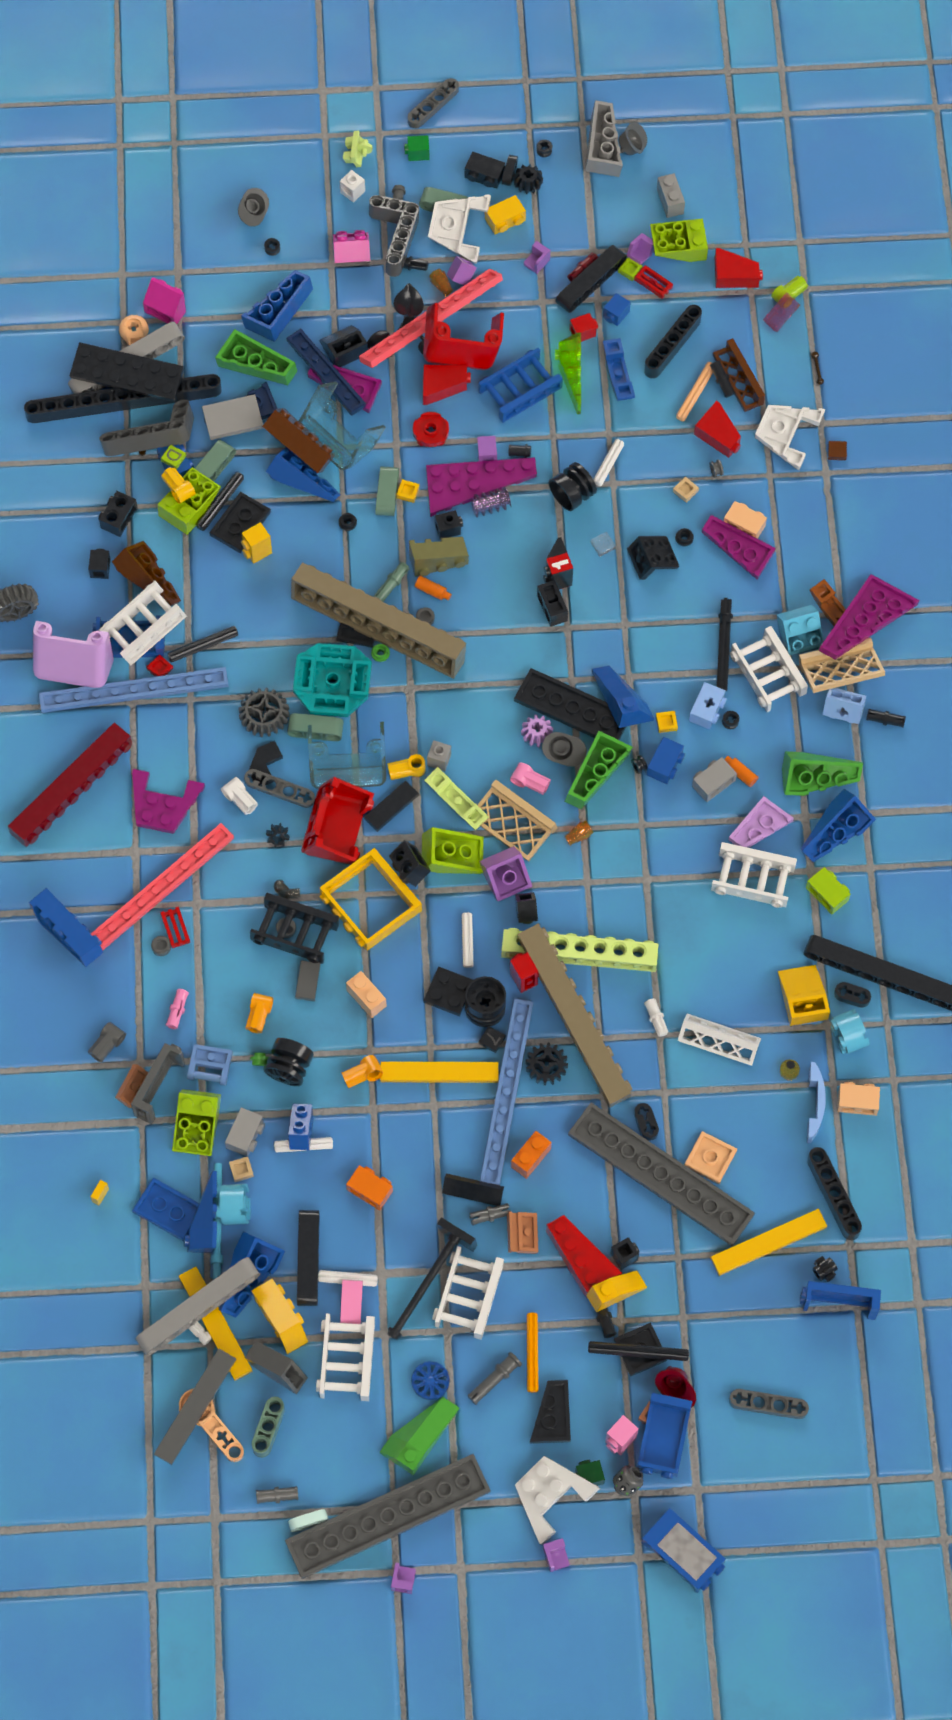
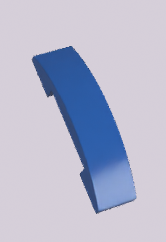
[603,338,635,401]

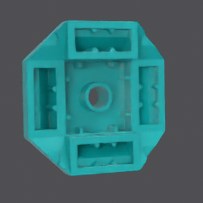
[293,643,372,717]

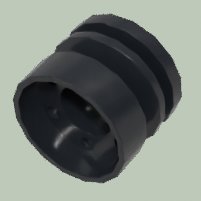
[548,462,597,511]
[465,976,506,1027]
[263,1038,314,1086]

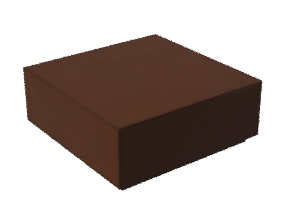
[828,441,847,461]

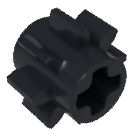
[266,823,290,848]
[812,1256,838,1282]

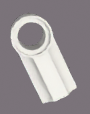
[221,777,258,815]

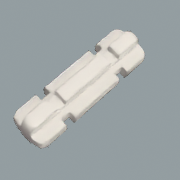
[188,1322,212,1345]

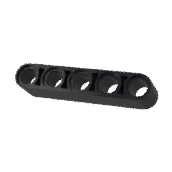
[555,245,627,313]
[644,305,702,378]
[807,1147,862,1240]
[297,1210,320,1306]

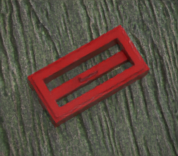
[634,265,673,299]
[160,906,190,949]

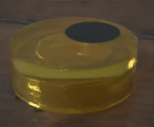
[780,1059,800,1080]

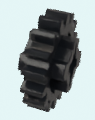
[526,1042,568,1086]

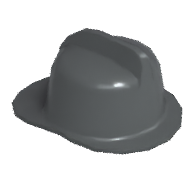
[619,122,647,155]
[238,188,269,226]
[542,732,587,767]

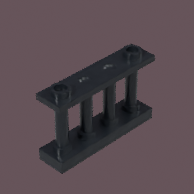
[250,893,339,964]

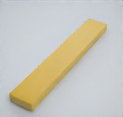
[380,1062,499,1083]
[710,1209,827,1276]
[179,1267,253,1381]

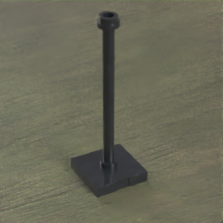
[387,1217,477,1340]

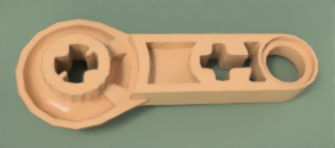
[119,315,149,345]
[179,1389,244,1462]

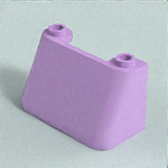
[33,621,114,688]

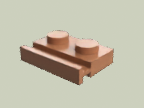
[507,1212,538,1254]

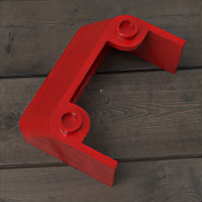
[423,303,504,370]

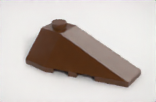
[112,541,181,606]

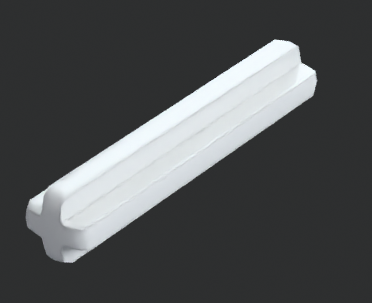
[593,439,624,486]
[462,912,473,968]
[274,1137,333,1152]
[318,1270,378,1287]

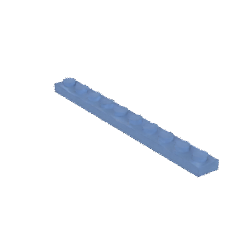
[39,667,229,713]
[480,999,533,1185]

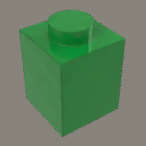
[404,135,430,161]

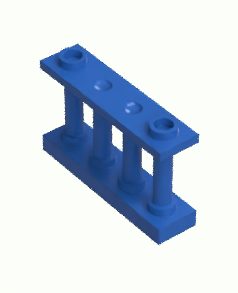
[478,348,563,423]

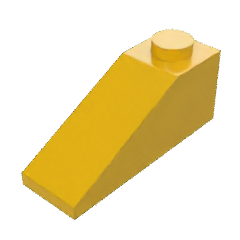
[586,1270,647,1312]

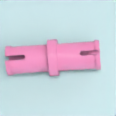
[166,989,189,1029]

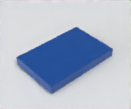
[132,1177,199,1241]

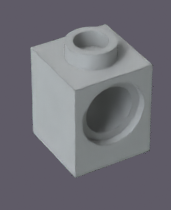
[427,740,451,771]

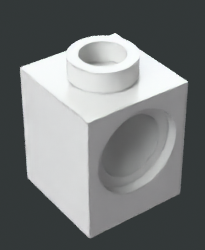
[340,170,365,203]

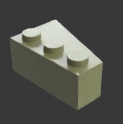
[409,537,469,577]

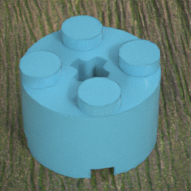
[830,1009,870,1054]
[216,1184,251,1225]

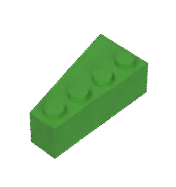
[564,731,633,810]

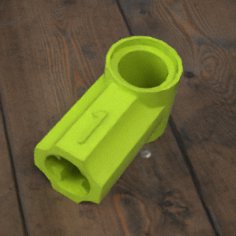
[771,275,808,309]

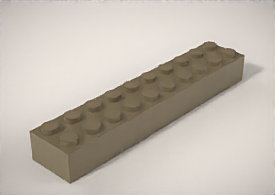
[291,562,466,679]

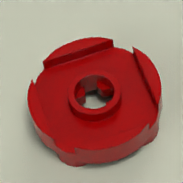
[413,412,449,447]

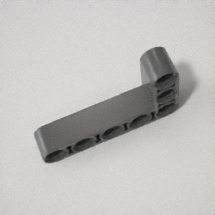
[369,195,419,277]
[99,400,194,456]

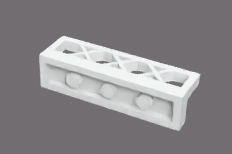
[678,1014,761,1066]

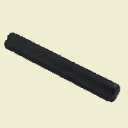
[196,472,244,531]
[168,626,238,662]

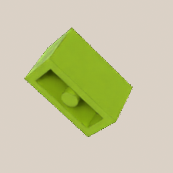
[806,867,851,915]

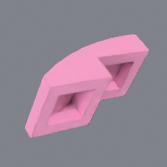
[340,1280,363,1324]

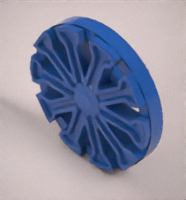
[411,1361,450,1400]

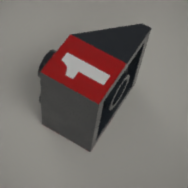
[543,537,573,589]

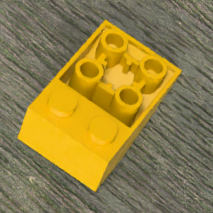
[778,965,830,1026]

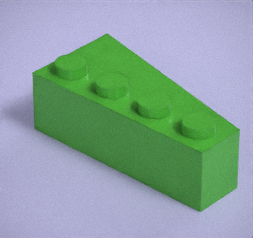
[215,329,297,385]

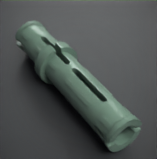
[373,562,410,602]

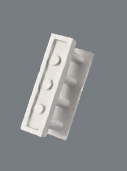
[99,581,187,666]
[730,626,808,712]
[711,842,797,908]
[432,1246,504,1340]
[316,1314,375,1401]

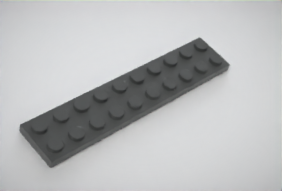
[568,1102,755,1246]
[285,1454,491,1579]

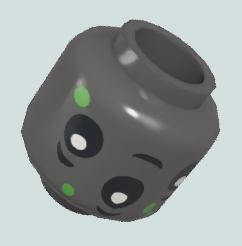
[613,1465,644,1496]

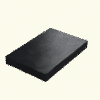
[209,492,271,553]

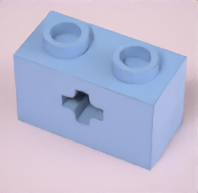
[689,682,727,729]
[822,688,867,724]

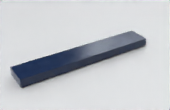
[286,328,366,416]

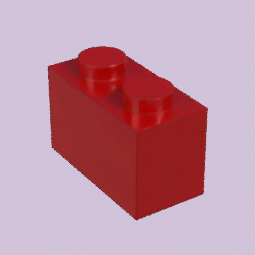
[510,952,539,993]

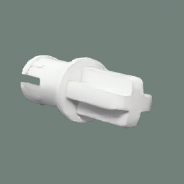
[644,998,668,1037]

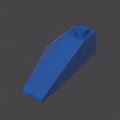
[266,447,341,502]
[592,665,654,728]
[801,789,876,862]
[184,1171,217,1253]
[219,1231,285,1318]

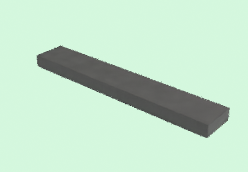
[154,1349,236,1465]

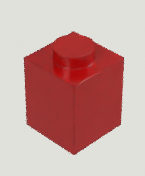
[569,313,598,344]

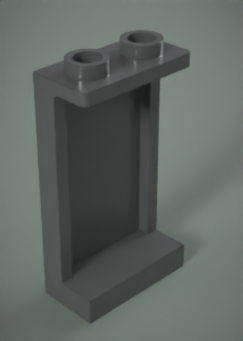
[131,1043,185,1124]

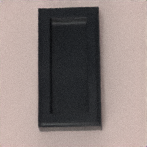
[336,623,374,648]

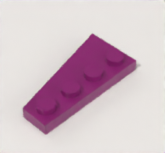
[308,365,382,413]
[702,515,776,580]

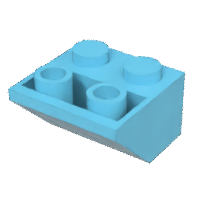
[777,605,824,655]

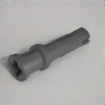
[467,1352,522,1405]

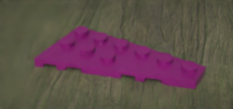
[426,457,537,517]
[819,574,920,660]

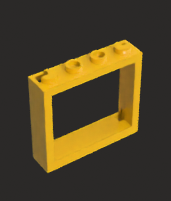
[319,848,422,951]

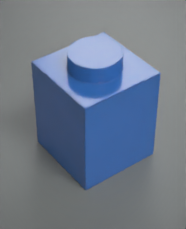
[603,293,631,326]

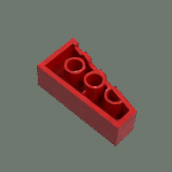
[546,1215,622,1299]

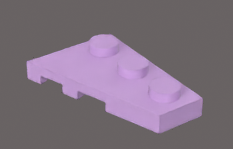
[728,796,794,848]

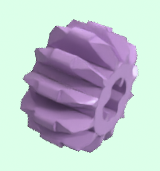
[521,714,553,748]

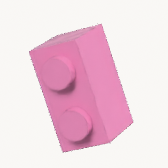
[605,1415,639,1456]

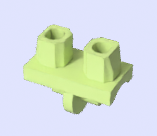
[343,130,373,168]

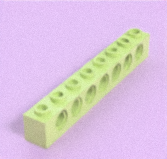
[501,928,659,972]

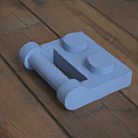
[187,1044,233,1086]

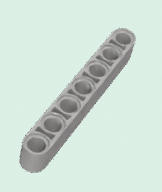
[68,322,185,394]
[135,1257,260,1356]

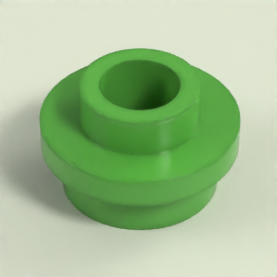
[371,644,390,662]
[250,1053,268,1066]

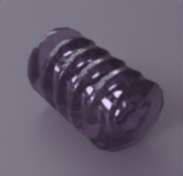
[471,487,511,518]

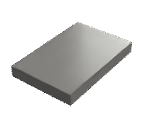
[202,394,263,440]

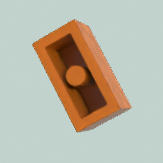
[511,1131,552,1179]
[346,1165,393,1211]

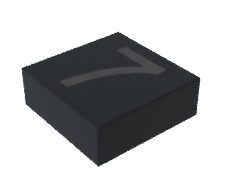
[479,1026,505,1053]

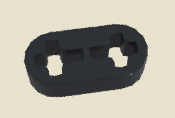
[502,154,518,186]
[834,982,871,1008]
[634,1103,659,1141]

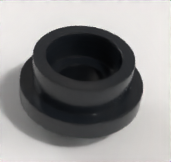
[339,513,357,531]
[675,528,694,546]

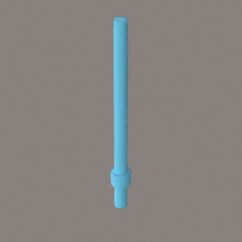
[211,1163,223,1280]

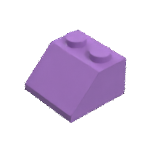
[479,846,533,901]

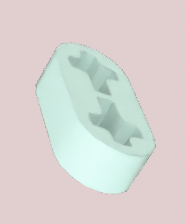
[288,1509,329,1532]

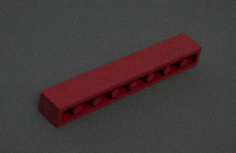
[8,722,132,847]

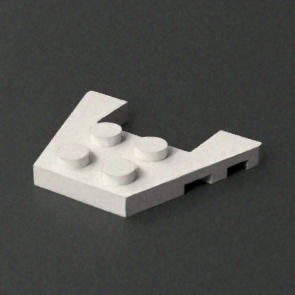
[428,195,491,264]
[755,405,825,470]
[515,1456,600,1545]

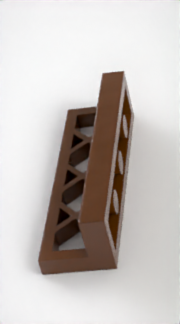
[713,338,765,412]

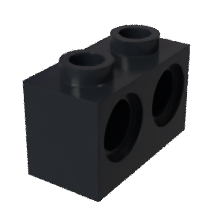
[98,491,138,537]
[537,580,568,627]
[389,840,431,887]

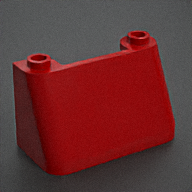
[301,777,374,865]

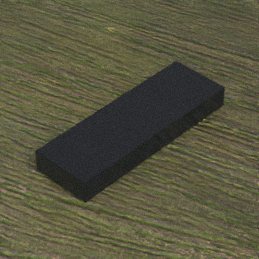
[364,781,419,832]
[442,1173,504,1206]

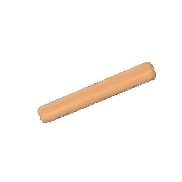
[676,362,713,422]

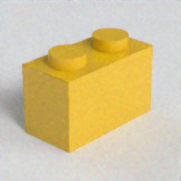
[485,195,526,235]
[241,522,272,564]

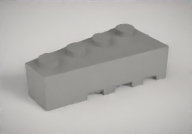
[585,100,623,177]

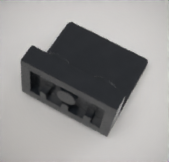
[627,536,679,580]

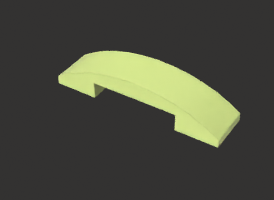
[424,767,489,830]

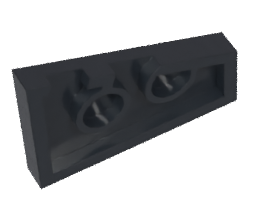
[530,1380,571,1444]

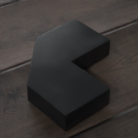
[249,740,283,787]

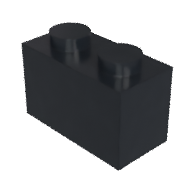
[465,151,505,189]

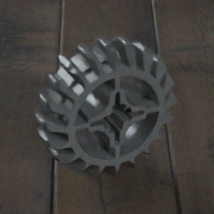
[0,583,39,622]
[239,687,290,737]

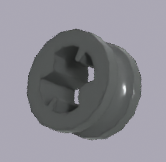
[709,459,724,478]

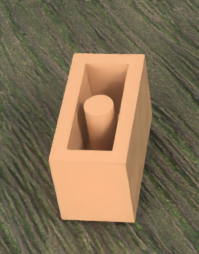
[724,501,767,539]
[346,971,387,1018]
[837,1082,880,1116]

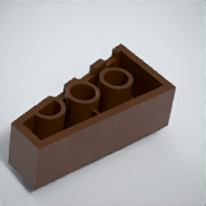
[262,408,335,473]

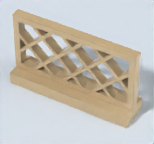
[799,637,885,693]
[478,780,557,862]

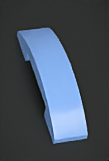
[807,1062,826,1143]

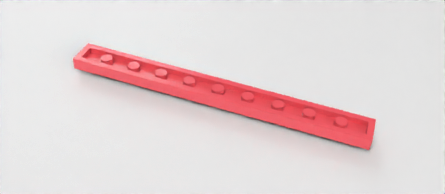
[359,269,503,368]
[91,823,234,950]

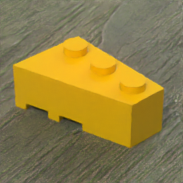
[251,1279,308,1354]

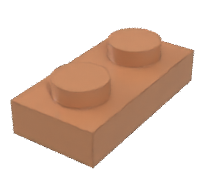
[115,1064,148,1108]

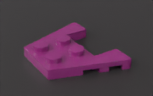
[132,769,205,834]

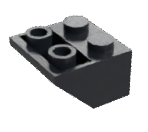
[319,325,368,367]

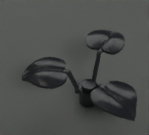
[367,283,424,359]

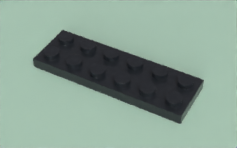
[69,342,184,402]
[514,668,627,740]

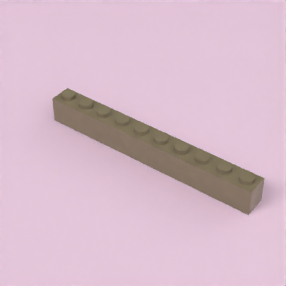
[518,923,632,1108]

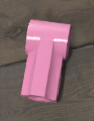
[510,762,551,795]

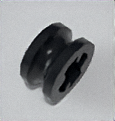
[537,140,553,157]
[264,238,280,256]
[722,711,740,730]
[631,755,648,774]

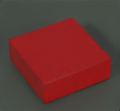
[146,655,173,677]

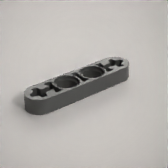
[408,78,459,129]
[244,769,315,808]
[729,1389,809,1419]

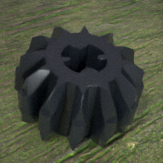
[513,164,543,195]

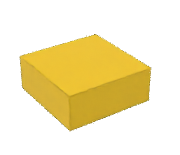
[396,479,420,503]
[656,711,678,733]
[90,1180,109,1206]

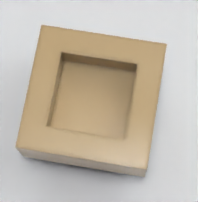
[673,477,699,503]
[229,1157,254,1182]

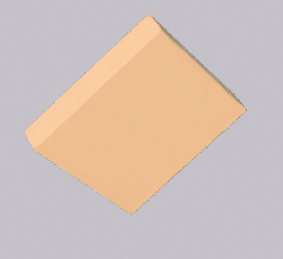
[684,1131,737,1184]

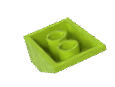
[422,827,484,874]

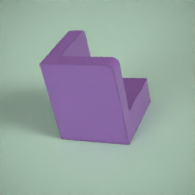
[627,233,654,265]
[524,241,551,274]
[447,256,476,285]
[477,436,497,461]
[543,1538,570,1572]
[391,1562,416,1594]

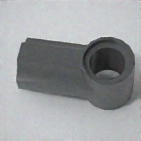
[88,1022,126,1063]

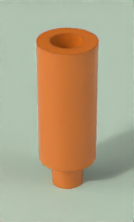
[415,576,452,601]
[724,756,759,787]

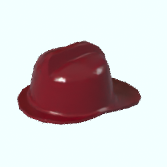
[655,1366,697,1408]

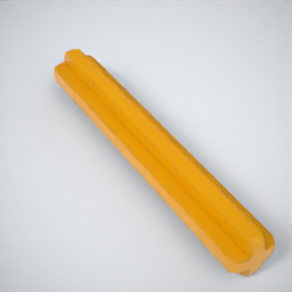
[527,1313,538,1393]

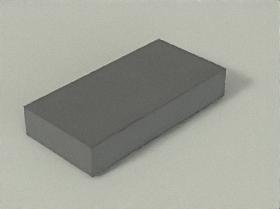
[295,961,320,1001]

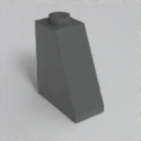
[245,1341,308,1394]

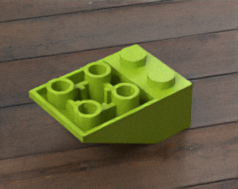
[650,218,708,262]
[157,467,221,535]
[172,1089,221,1156]

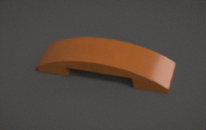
[810,579,871,638]

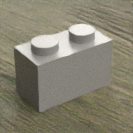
[657,173,685,218]
[692,757,737,802]
[225,1108,265,1157]

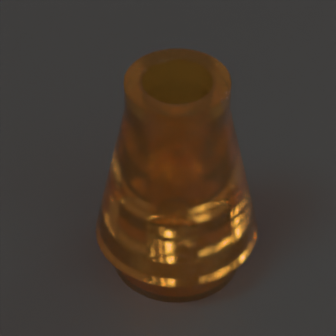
[429,268,453,296]
[564,820,594,846]

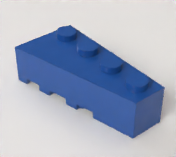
[241,270,313,342]
[29,888,103,967]

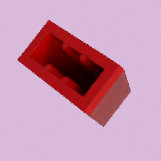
[714,248,763,288]
[423,364,471,405]
[694,400,741,458]

